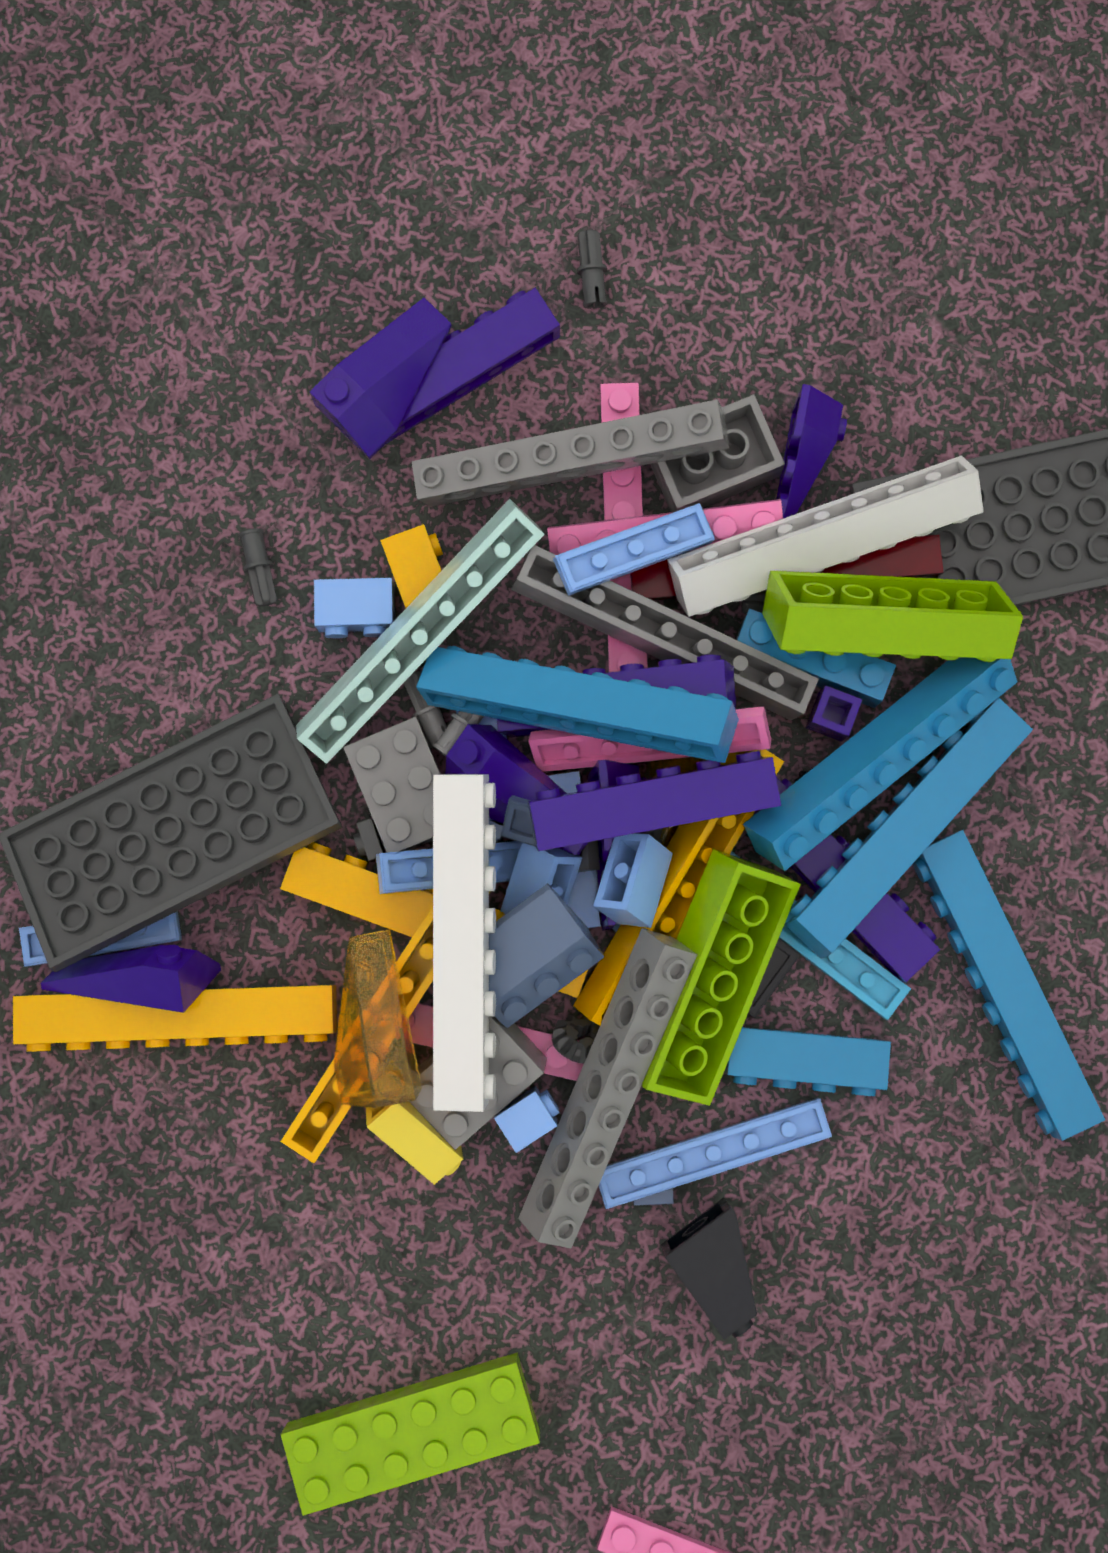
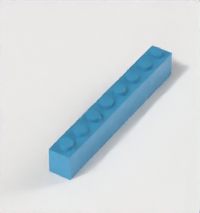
[416,646,739,763]
[743,657,1018,871]
[786,698,1033,959]
[913,830,1105,1141]

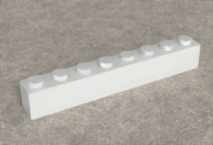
[667,456,984,617]
[433,774,496,1112]

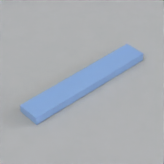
[598,1098,832,1209]

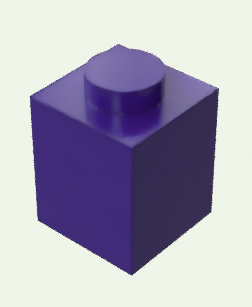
[805,685,862,742]

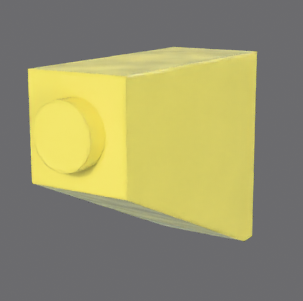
[364,1061,464,1185]

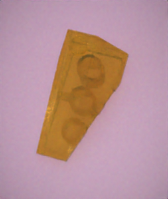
[334,929,422,1108]

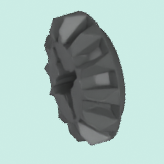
[551,1015,600,1064]

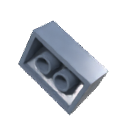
[489,883,604,1028]

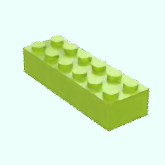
[762,571,1023,662]
[641,849,801,1106]
[280,1352,540,1516]

